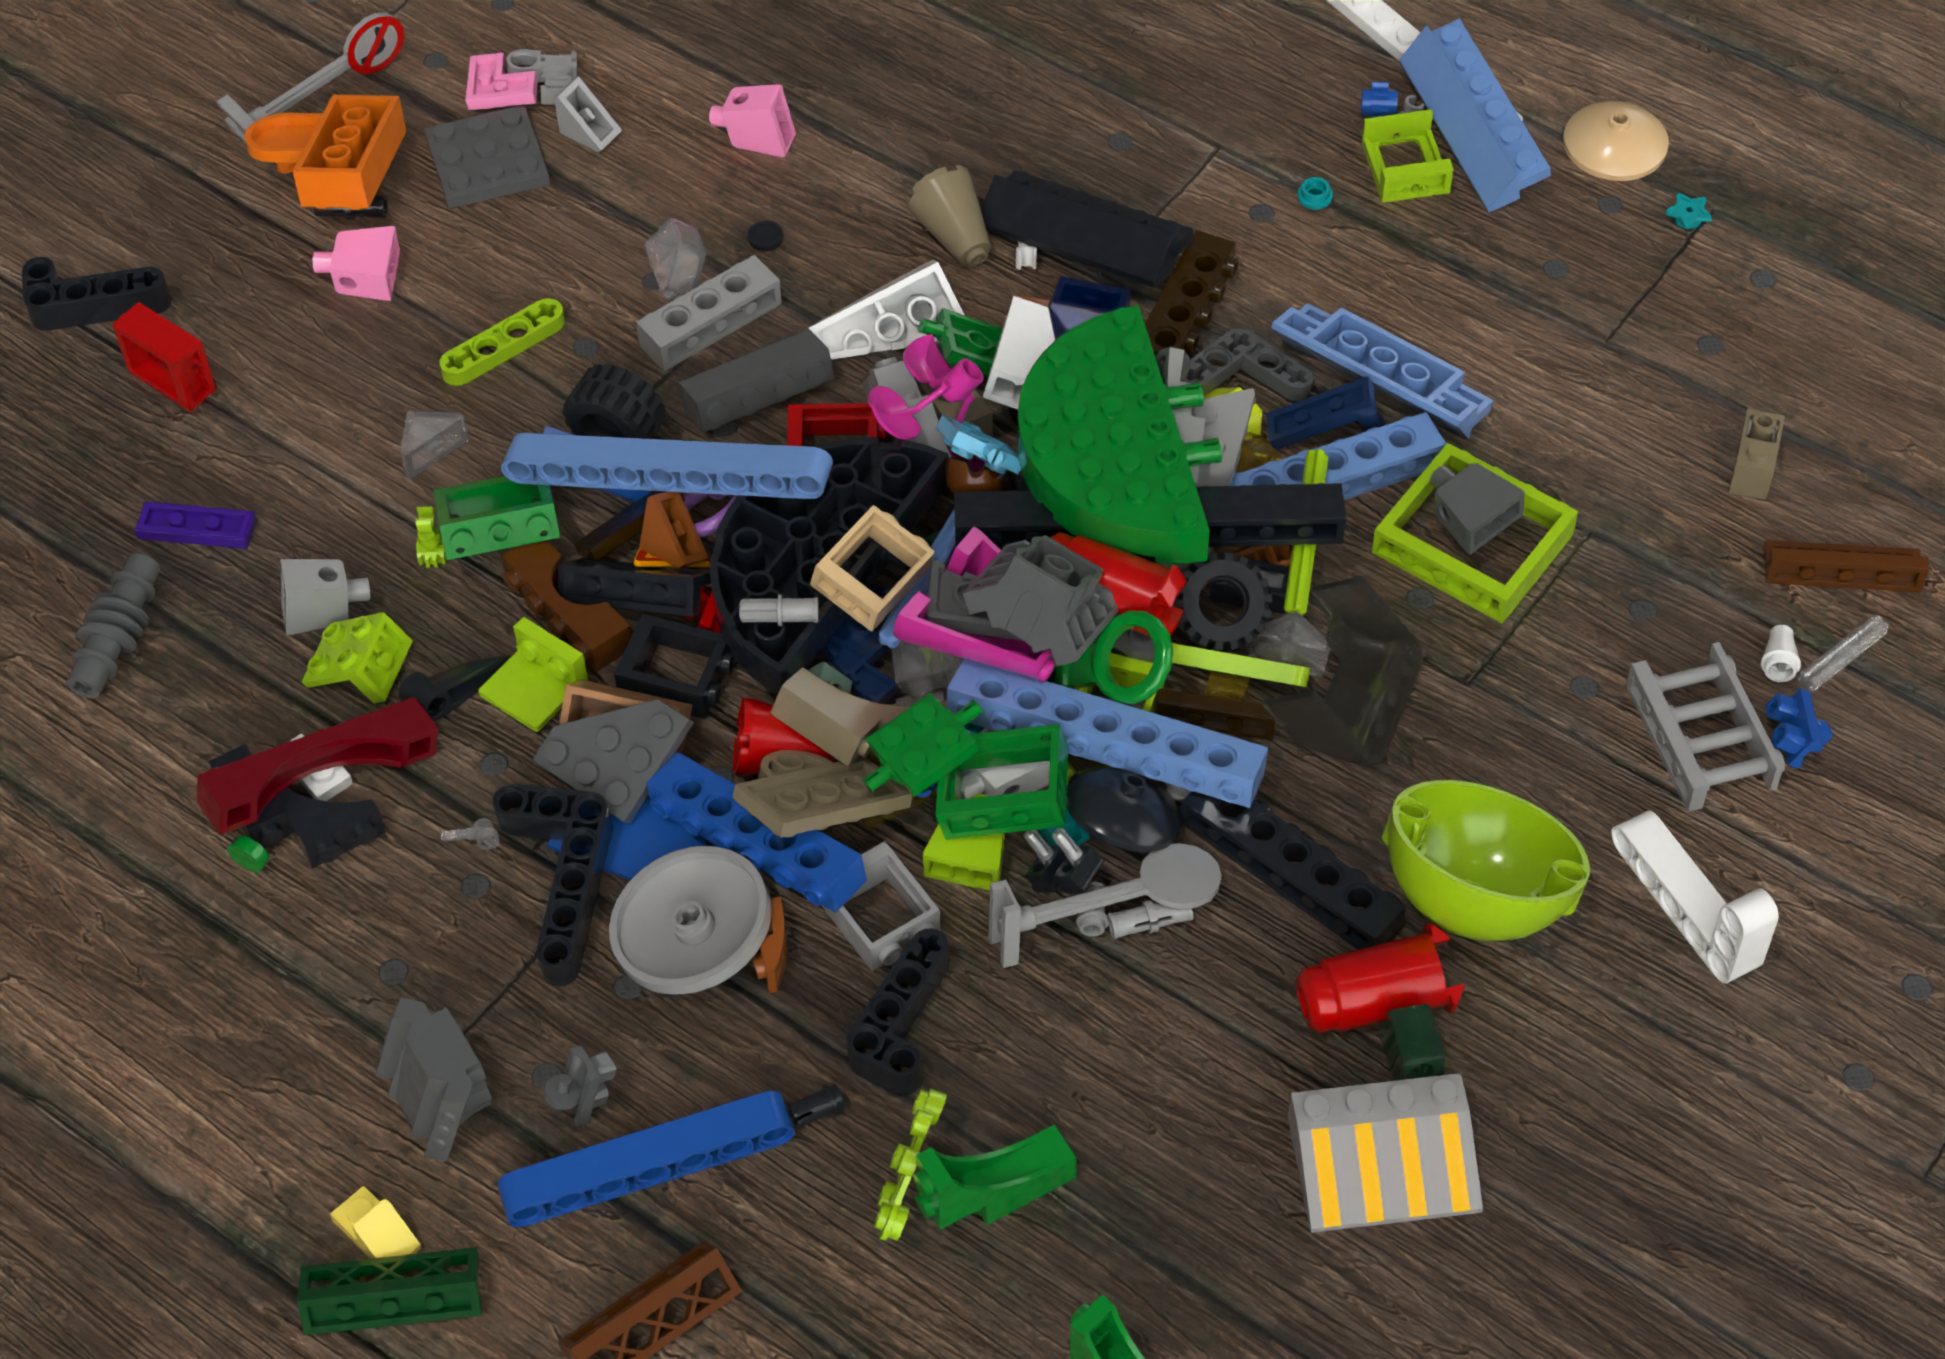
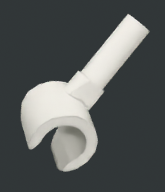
[1016,241,1037,270]

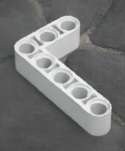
[1611,810,1779,983]

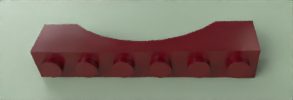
[197,697,438,835]

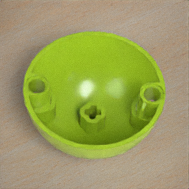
[1382,780,1590,942]

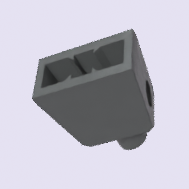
[1430,463,1524,555]

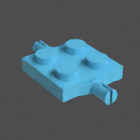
[936,414,1021,475]

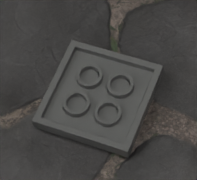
[424,105,550,209]

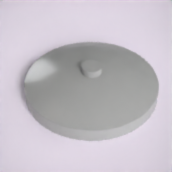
[609,846,772,995]

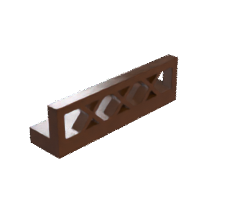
[1763,540,1929,592]
[557,1242,743,1359]

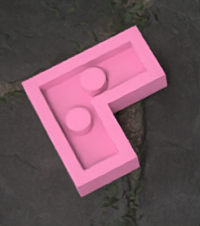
[465,53,538,110]

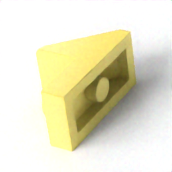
[330,1186,422,1259]

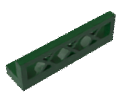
[297,1247,482,1335]

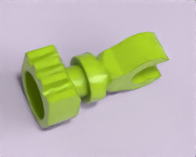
[416,506,447,568]

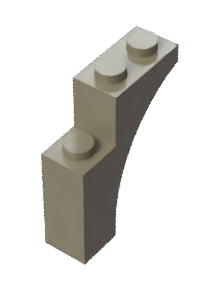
[771,667,947,767]

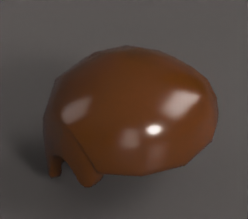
[946,457,1005,494]

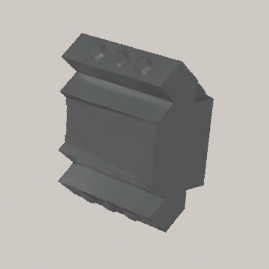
[962,535,1118,666]
[375,997,492,1162]

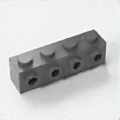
[678,329,834,433]

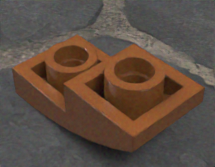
[753,896,787,994]

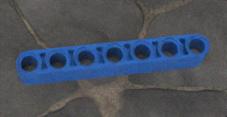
[497,1091,795,1227]

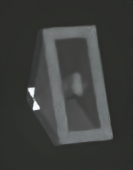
[400,411,469,479]
[1247,611,1332,678]

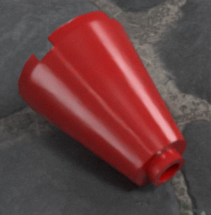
[733,697,837,777]

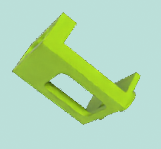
[1361,109,1454,203]

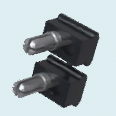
[1024,828,1104,893]

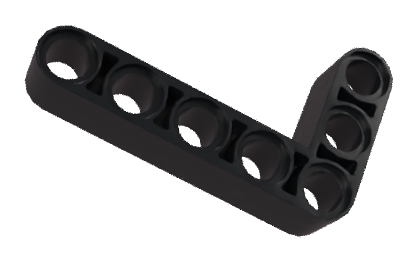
[492,784,613,986]

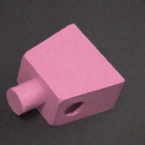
[709,84,796,157]
[313,226,400,301]

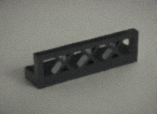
[558,558,711,616]

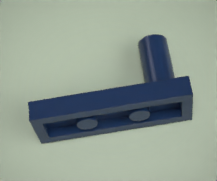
[1266,376,1386,450]

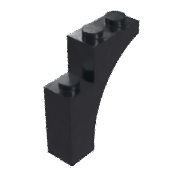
[208,744,386,868]

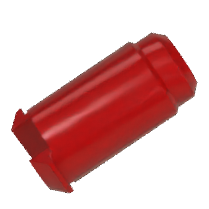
[1049,532,1187,636]
[1296,923,1464,1033]

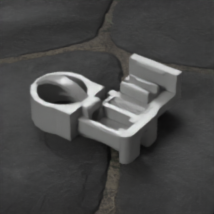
[506,49,577,105]

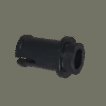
[788,1084,845,1129]

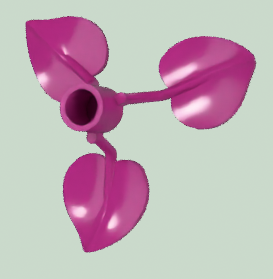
[867,334,1008,483]

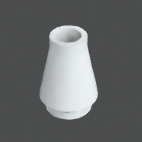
[1761,625,1801,682]

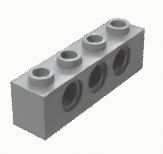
[636,255,782,372]

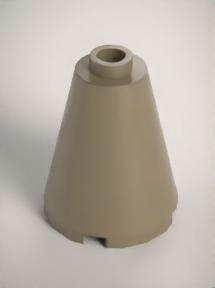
[906,165,991,266]

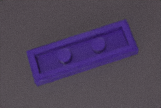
[135,501,257,549]

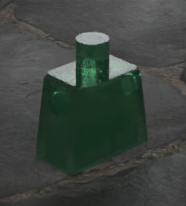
[1380,1004,1445,1081]

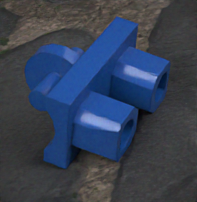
[1765,688,1832,769]

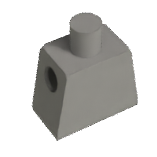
[280,559,370,635]

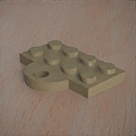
[733,750,913,838]

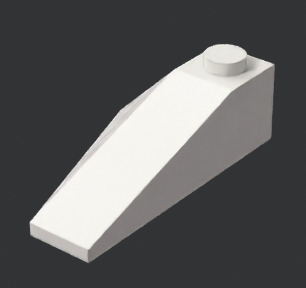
[808,259,964,360]

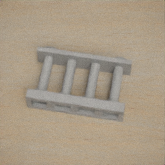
[1626,642,1785,812]

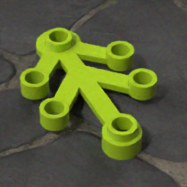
[874,1088,947,1241]

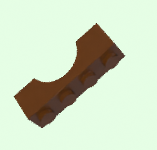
[502,540,631,672]

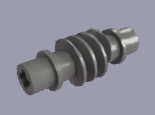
[66,553,161,699]

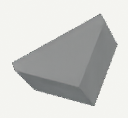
[554,76,622,152]

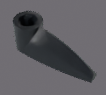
[398,655,510,721]

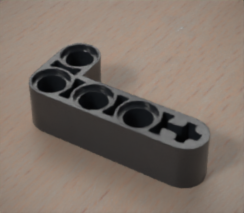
[22,257,172,331]
[846,928,949,1096]

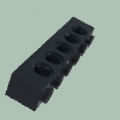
[1181,791,1406,950]

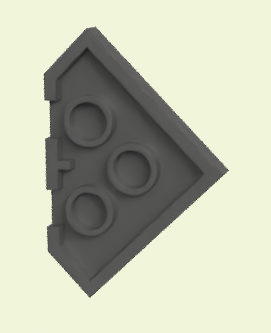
[532,699,694,824]

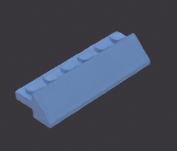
[1399,18,1551,213]
[1271,303,1494,440]

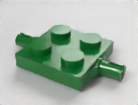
[918,308,1002,378]
[862,693,983,798]

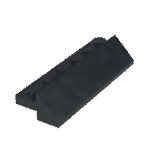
[981,170,1193,288]

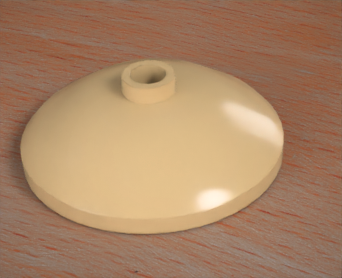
[1563,101,1669,181]

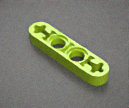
[440,298,565,386]
[1172,643,1310,688]

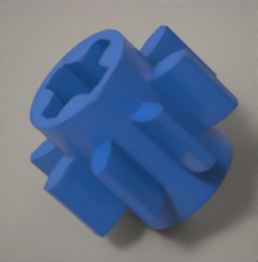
[1361,82,1397,118]

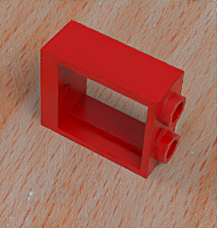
[112,302,216,412]
[787,403,886,446]

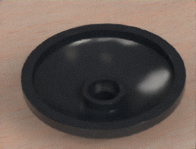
[1066,765,1182,852]

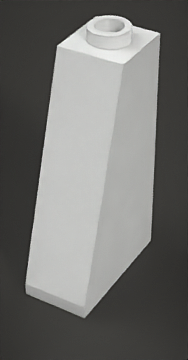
[982,296,1055,409]

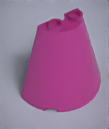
[893,527,1056,683]

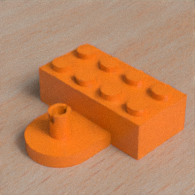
[244,95,407,210]

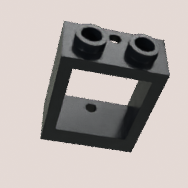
[614,613,736,719]

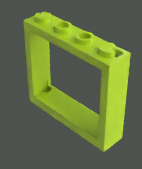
[1372,443,1578,624]

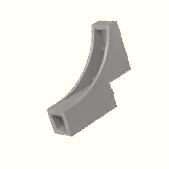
[862,357,951,487]

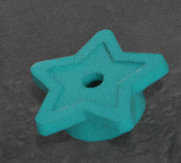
[1665,193,1712,229]

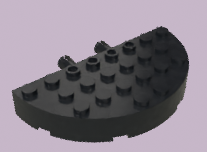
[710,437,949,695]

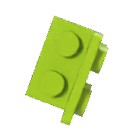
[302,612,413,704]
[479,617,588,732]

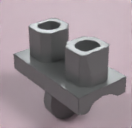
[543,1045,616,1127]

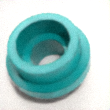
[1297,177,1333,210]

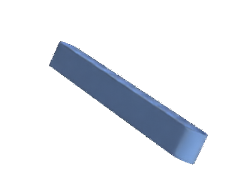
[501,433,833,499]

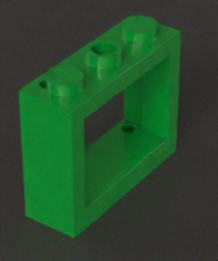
[433,476,561,560]
[935,724,1069,839]

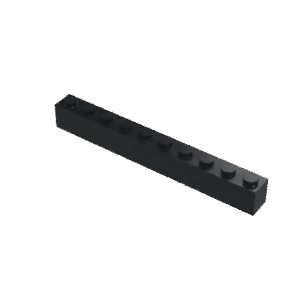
[954,483,1346,550]

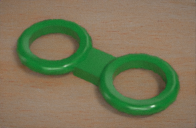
[1053,610,1173,704]

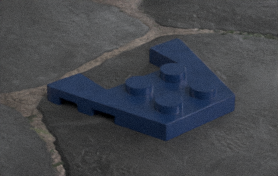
[821,584,898,704]

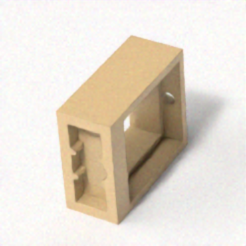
[810,505,935,632]

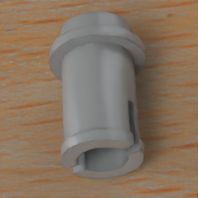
[1076,881,1109,937]

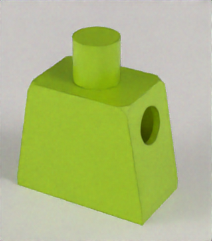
[923,794,1005,891]

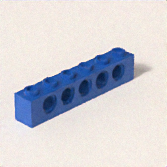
[646,752,867,913]

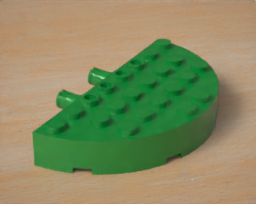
[1018,305,1222,563]

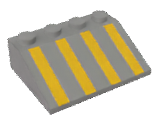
[1288,1073,1483,1233]

